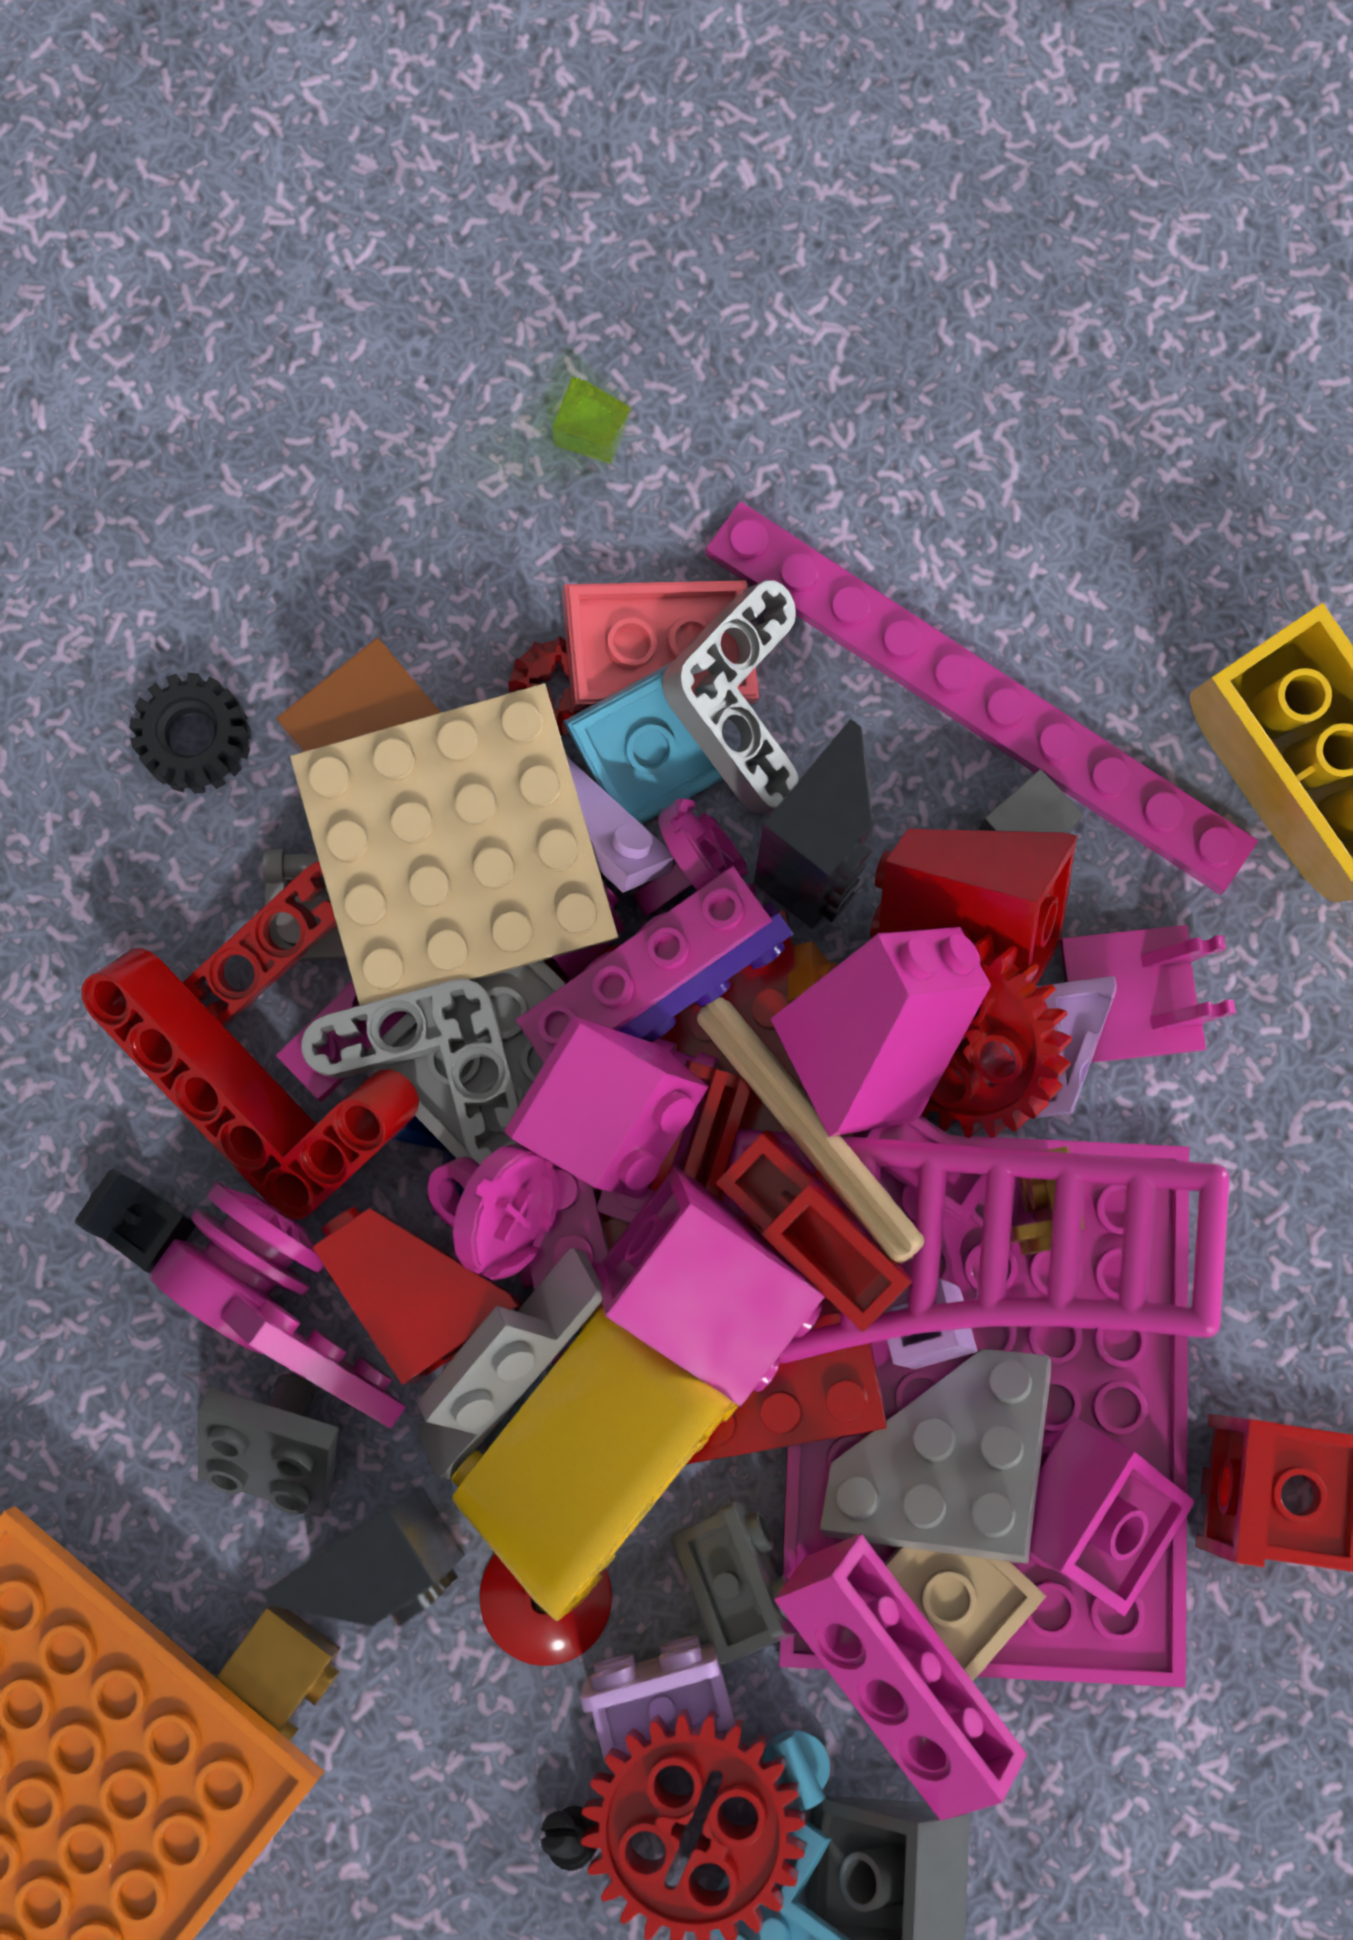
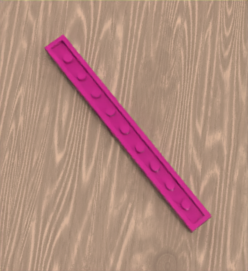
[705,501,1259,895]

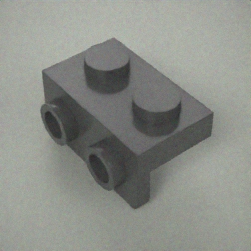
[671,1502,799,1665]

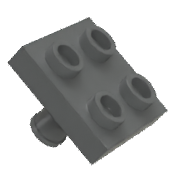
[198,1374,339,1517]

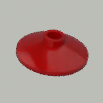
[479,1553,612,1666]

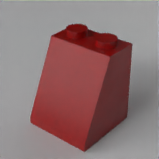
[870,829,1077,986]
[312,1207,523,1385]

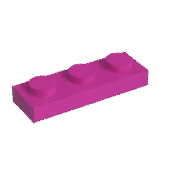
[220,1295,406,1429]

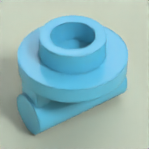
[763,1729,830,1811]

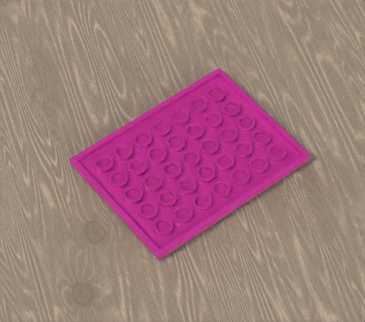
[778,1131,1189,1688]

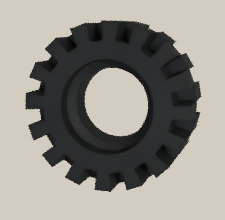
[129,672,252,794]

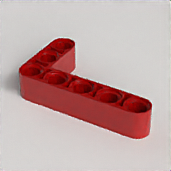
[82,948,419,1219]

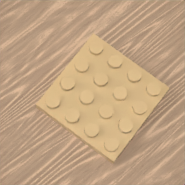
[290,683,619,1006]

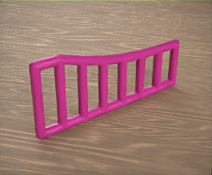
[722,1129,1230,1363]

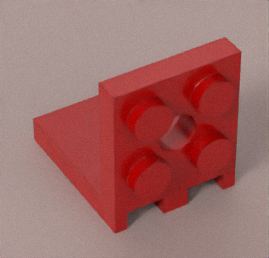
[1195,1413,1353,1572]

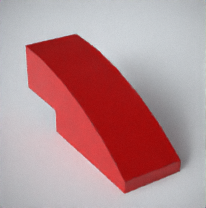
[716,1130,912,1333]

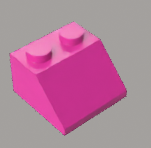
[504,1016,708,1199]
[1030,1416,1195,1617]

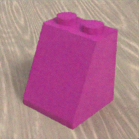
[771,927,991,1137]
[595,1164,825,1407]

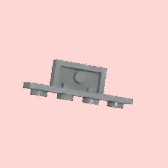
[417,1248,602,1480]

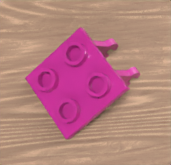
[1060,925,1236,1063]

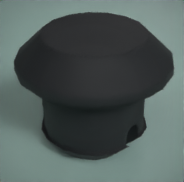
[540,1805,599,1871]

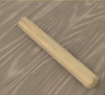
[697,997,924,1264]

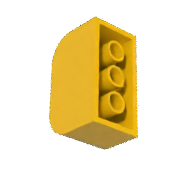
[1190,602,1353,902]

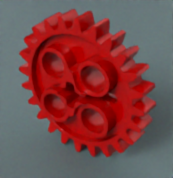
[920,929,1072,1138]
[581,1709,807,1940]

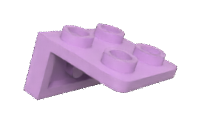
[580,1635,735,1764]

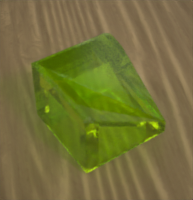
[552,376,631,464]

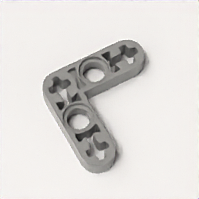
[662,581,799,814]
[301,979,520,1164]

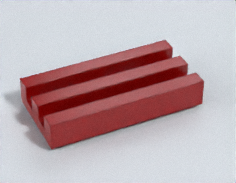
[648,1059,751,1197]

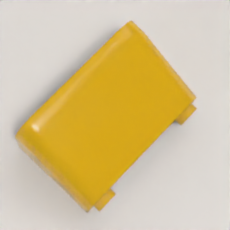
[451,1302,739,1621]

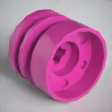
[149,1181,325,1354]

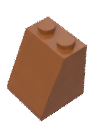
[276,637,441,753]

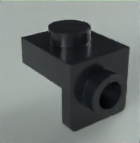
[75,1169,196,1274]

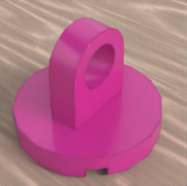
[631,798,756,917]
[428,1143,560,1281]

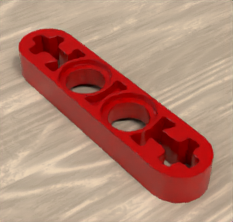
[182,861,337,1027]

